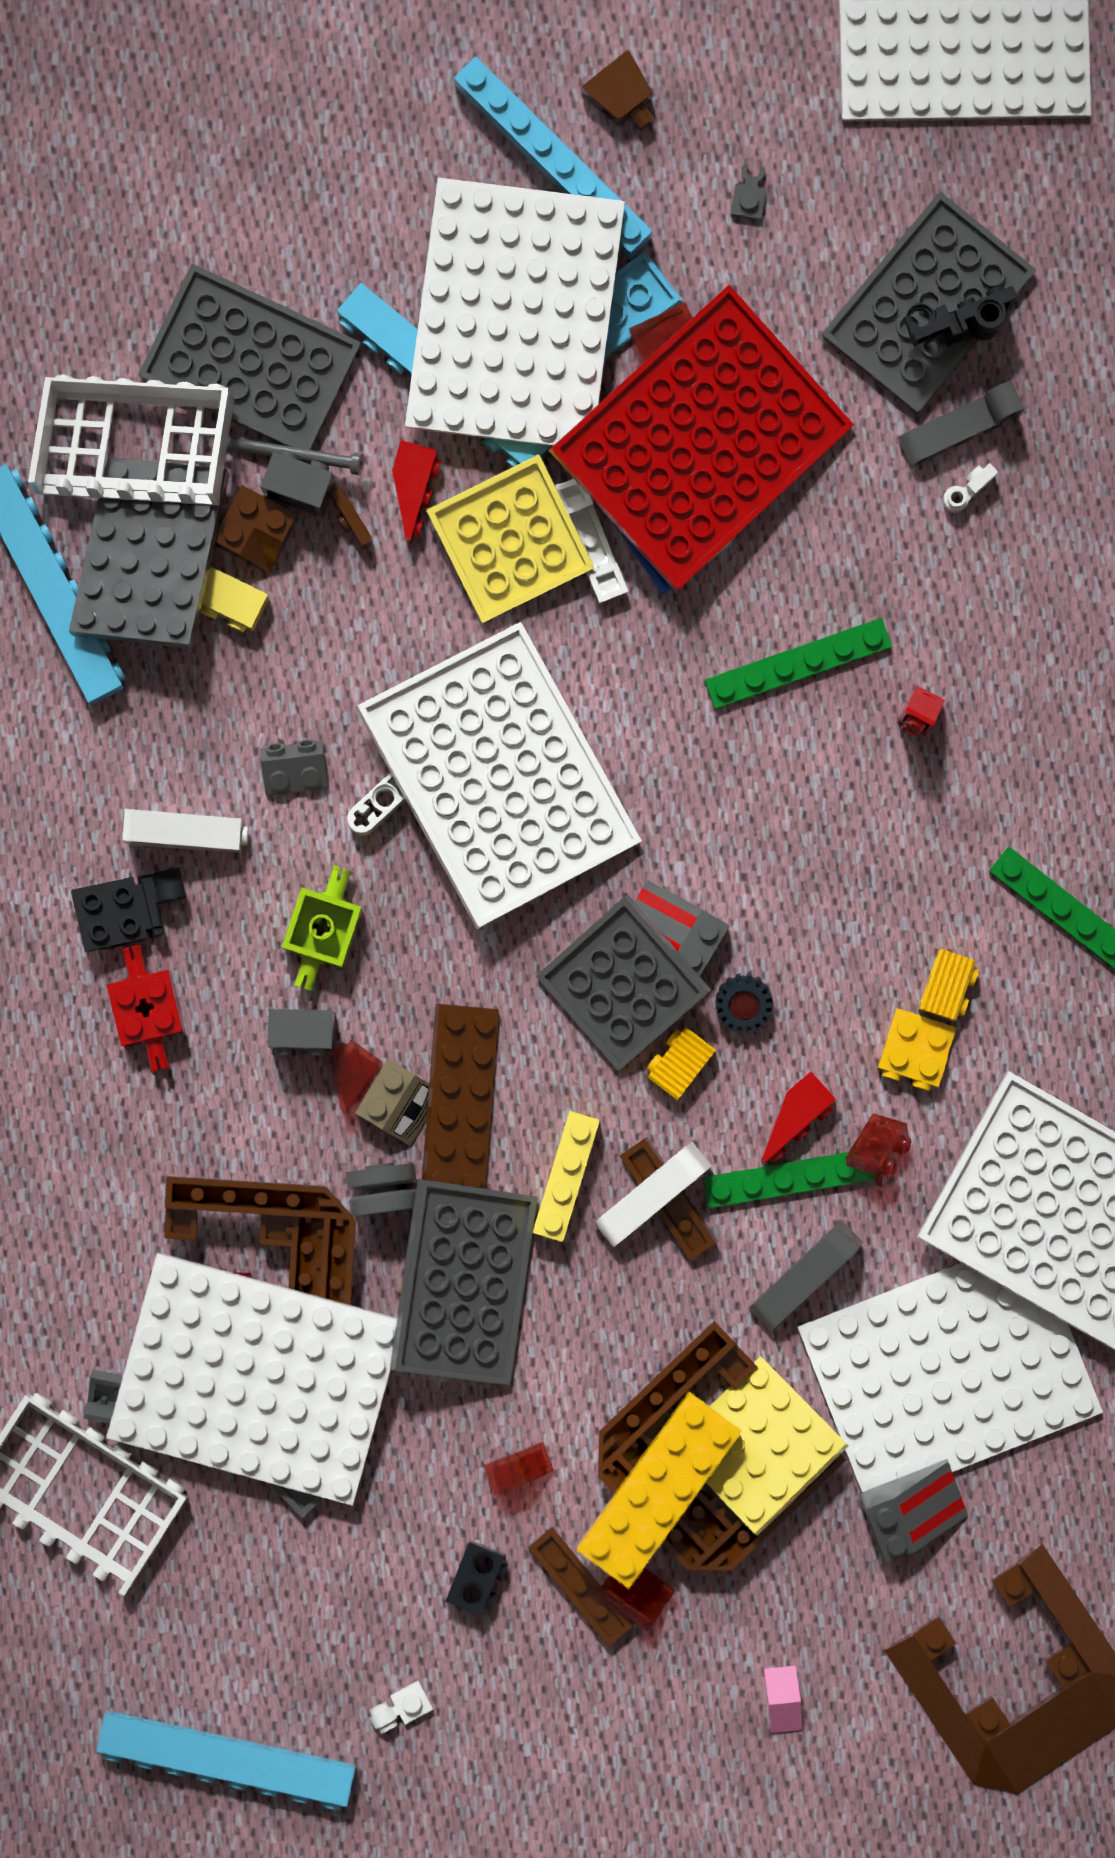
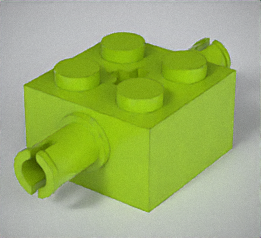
[282,865,363,992]

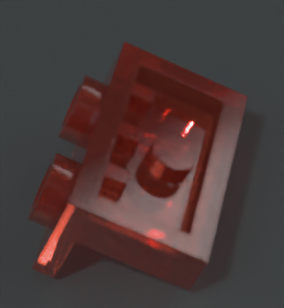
[629,303,693,364]
[845,1113,911,1187]
[596,1568,675,1632]

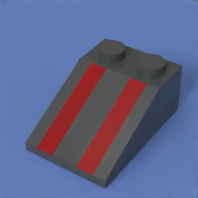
[634,880,730,976]
[859,1459,968,1563]

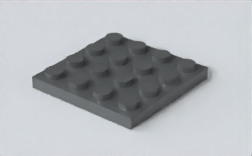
[536,894,711,1071]

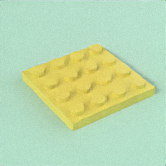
[426,454,595,623]
[706,1356,848,1536]

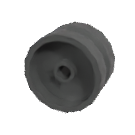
[345,1163,417,1216]

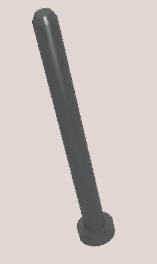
[227,437,364,475]

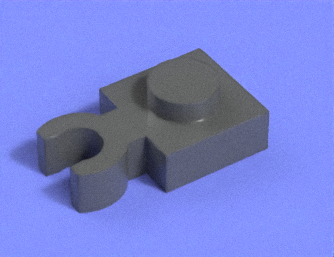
[730,163,766,221]

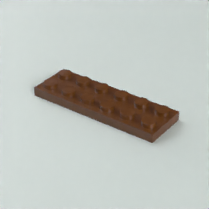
[422,1004,499,1189]

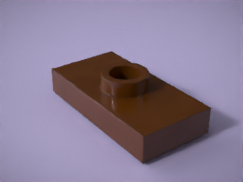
[330,487,373,550]

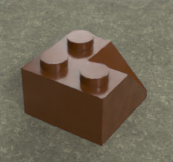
[215,485,299,574]

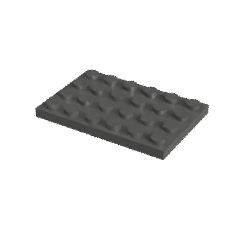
[821,191,1036,414]
[138,264,362,450]
[69,457,230,649]
[390,1179,538,1385]

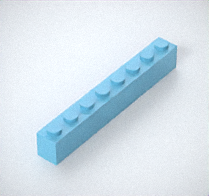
[454,56,653,260]
[337,283,551,468]
[0,464,126,706]
[96,1711,356,1810]

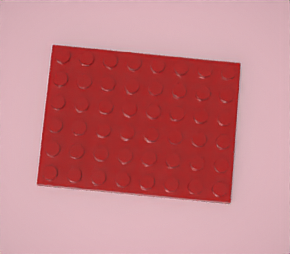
[548,285,854,591]

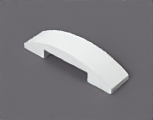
[556,479,629,604]

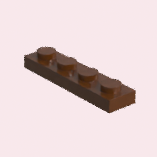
[620,1137,718,1261]
[528,1527,633,1646]

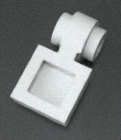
[943,463,998,513]
[369,1680,433,1734]

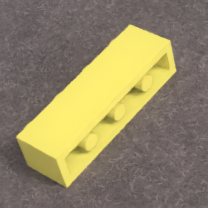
[200,567,269,633]
[533,1111,600,1242]

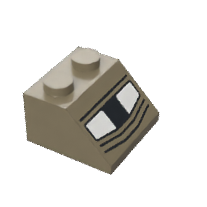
[355,1059,429,1146]

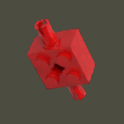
[106,945,185,1072]

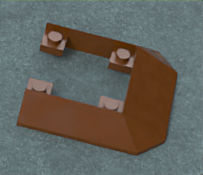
[164,1176,356,1306]
[598,1321,846,1571]
[885,1544,1115,1793]

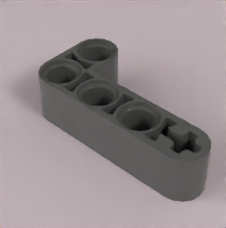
[898,381,1025,466]
[749,1219,863,1331]

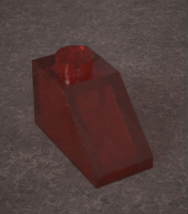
[332,1040,383,1114]
[484,1441,554,1495]

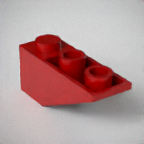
[392,440,442,544]
[897,685,945,738]
[761,1071,836,1163]

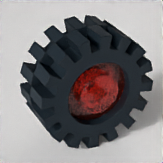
[716,973,773,1034]

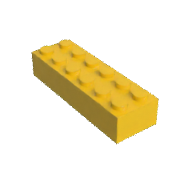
[576,1392,742,1588]

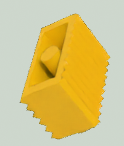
[918,949,979,1022]
[646,1027,716,1101]

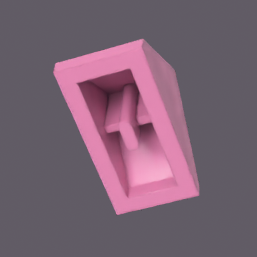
[764,1666,802,1733]

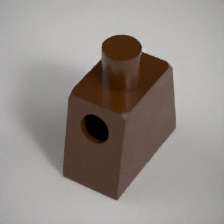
[581,50,655,131]

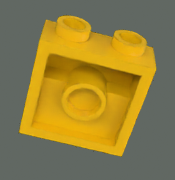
[877,1008,957,1091]

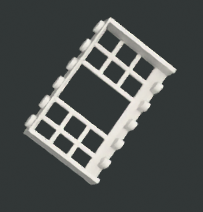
[28,375,235,505]
[0,1393,188,1596]

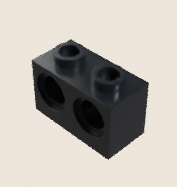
[445,1540,508,1616]

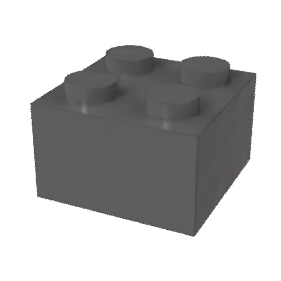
[260,450,336,517]
[268,1009,335,1057]

